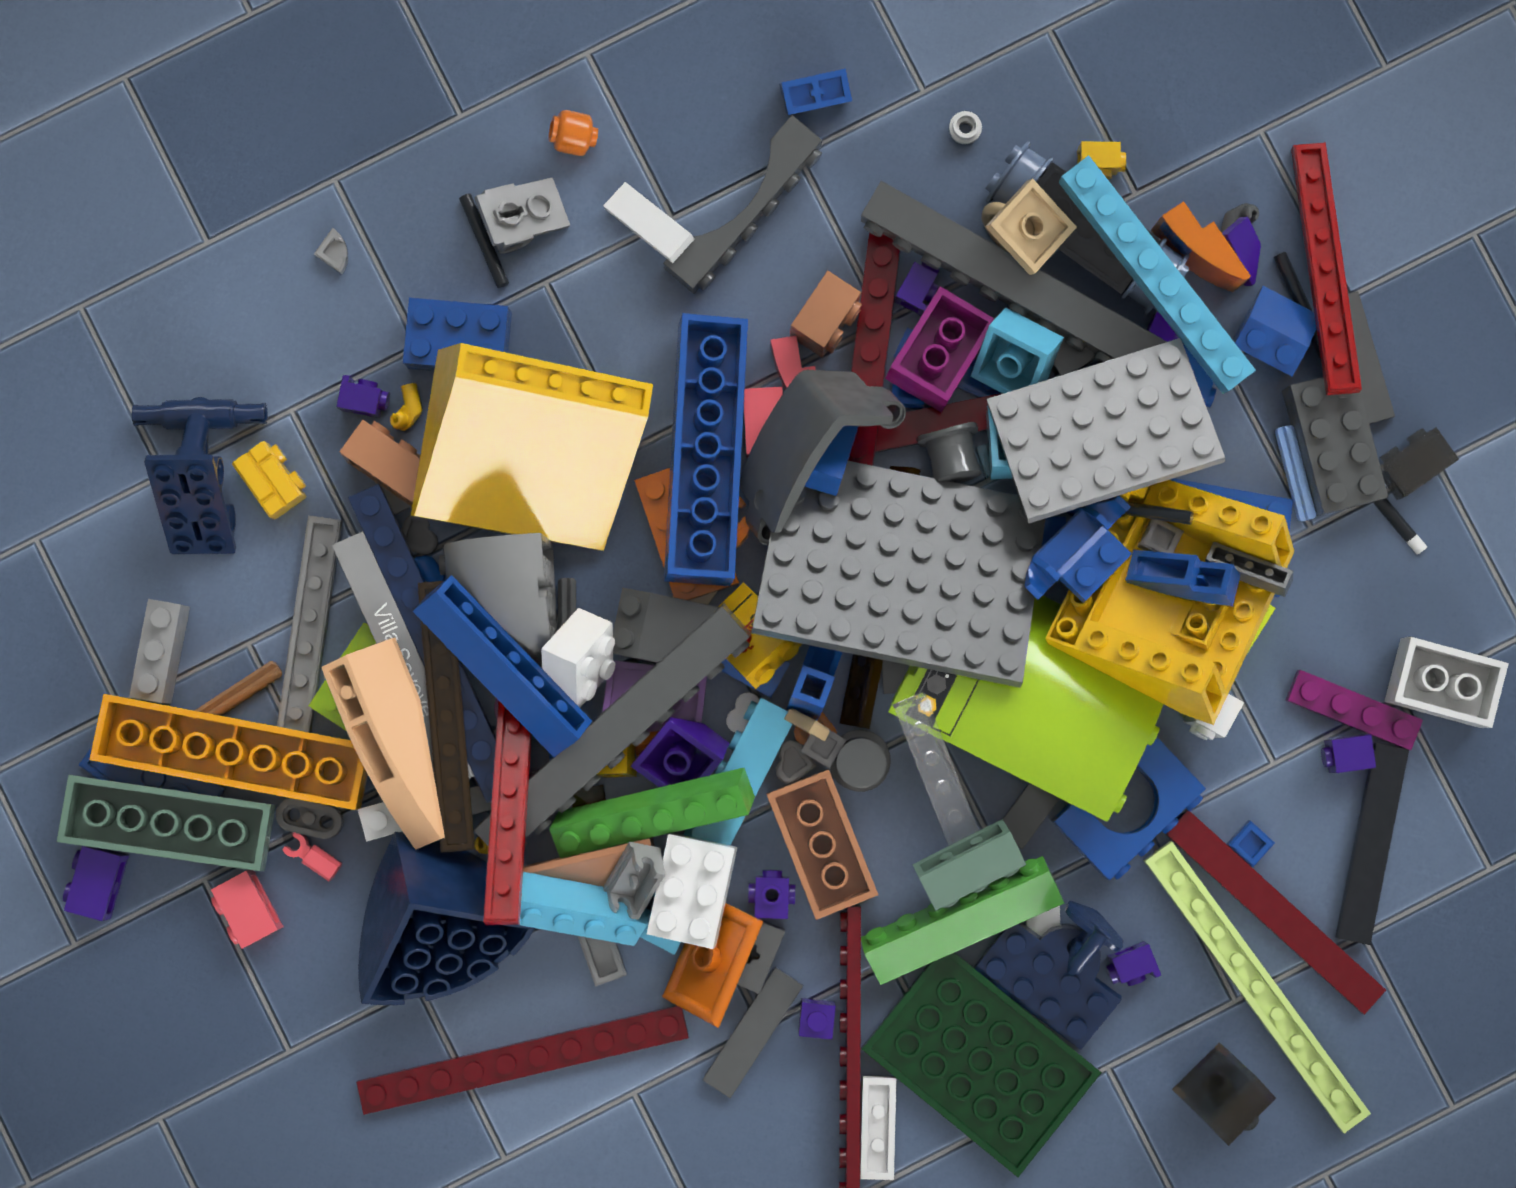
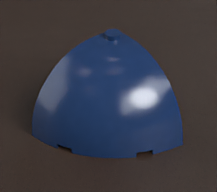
[358,832,535,1005]

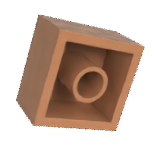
[790,271,862,358]

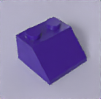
[631,717,729,787]

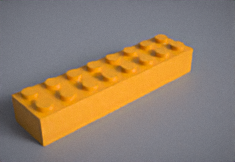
[89,694,368,810]

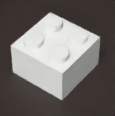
[541,608,615,708]

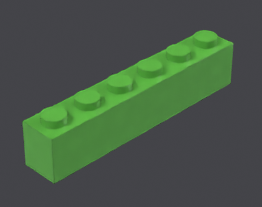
[549,768,755,858]
[861,856,1064,985]

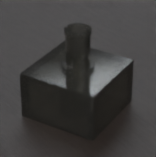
[1172,1042,1276,1146]

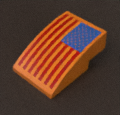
[1151,201,1251,292]

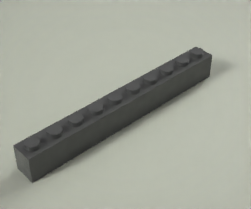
[861,181,1167,363]
[474,603,751,846]

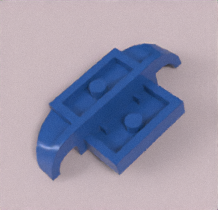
[1025,495,1132,603]

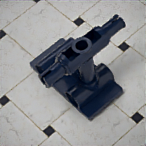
[131,397,268,554]

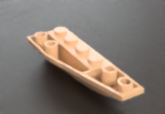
[321,638,445,850]

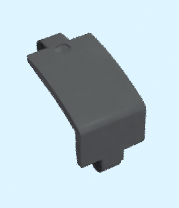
[739,370,906,546]

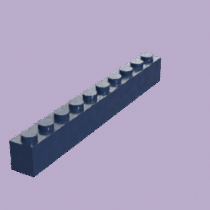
[348,484,496,803]

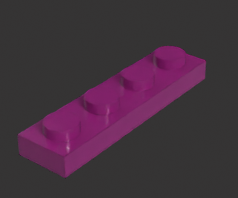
[1285,670,1423,751]

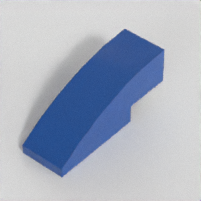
[1125,550,1240,606]

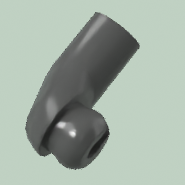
[1221,203,1259,233]

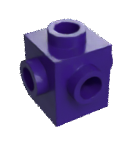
[748,870,796,919]

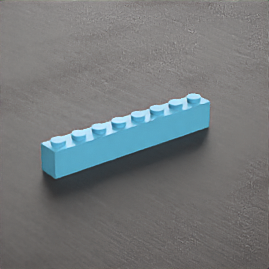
[1059,155,1256,394]
[640,698,792,955]

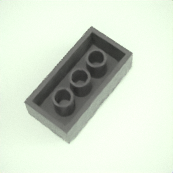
[1282,377,1388,517]

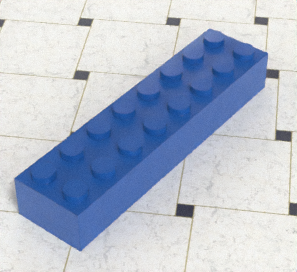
[664,313,748,586]

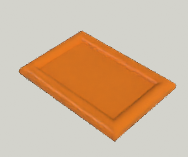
[662,903,763,1028]

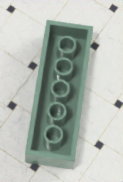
[57,775,276,871]

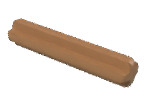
[194,661,282,716]

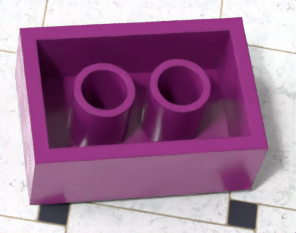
[885,286,994,413]

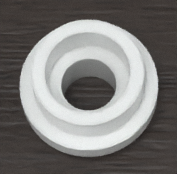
[949,111,982,144]

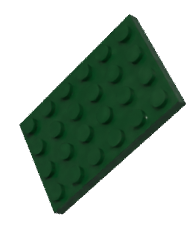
[861,952,1102,1177]

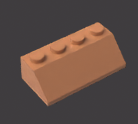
[523,837,655,887]

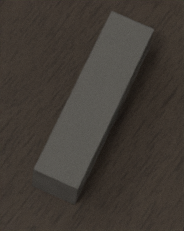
[1205,542,1293,597]

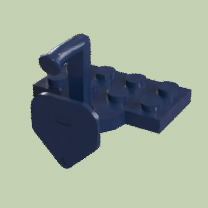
[974,901,1123,1050]

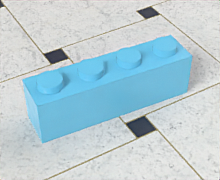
[520,872,647,946]

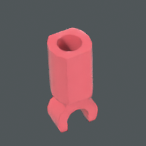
[282,833,342,882]

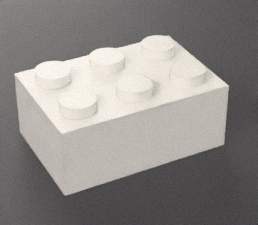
[1384,637,1509,728]
[647,833,737,949]

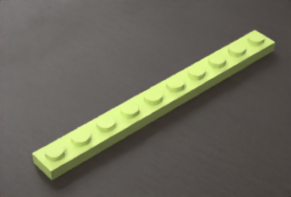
[1143,841,1371,1134]

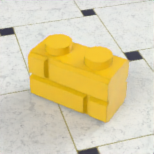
[232,441,307,520]

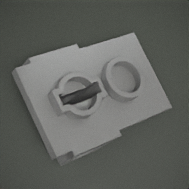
[475,177,570,253]

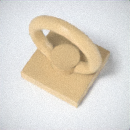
[982,178,1077,275]

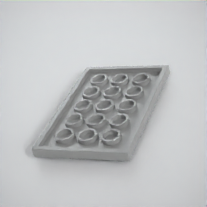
[987,338,1225,524]

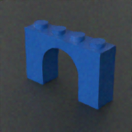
[786,645,842,721]
[1050,737,1206,881]

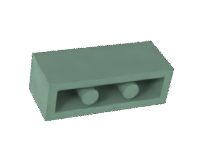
[912,819,1026,911]

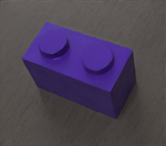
[63,846,129,921]

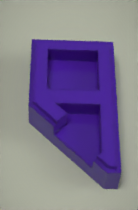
[1222,217,1261,286]

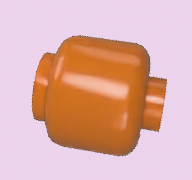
[548,110,598,156]

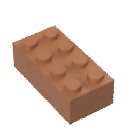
[766,769,878,920]

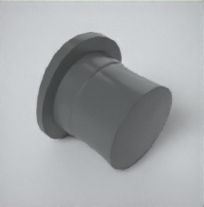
[916,422,982,484]
[830,729,891,792]

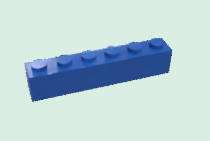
[412,575,592,757]

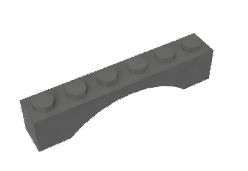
[663,115,822,294]

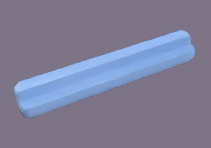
[1275,425,1316,522]

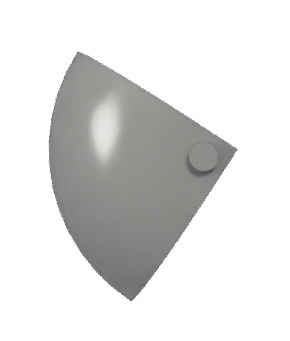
[439,533,557,668]

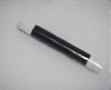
[1373,498,1427,555]

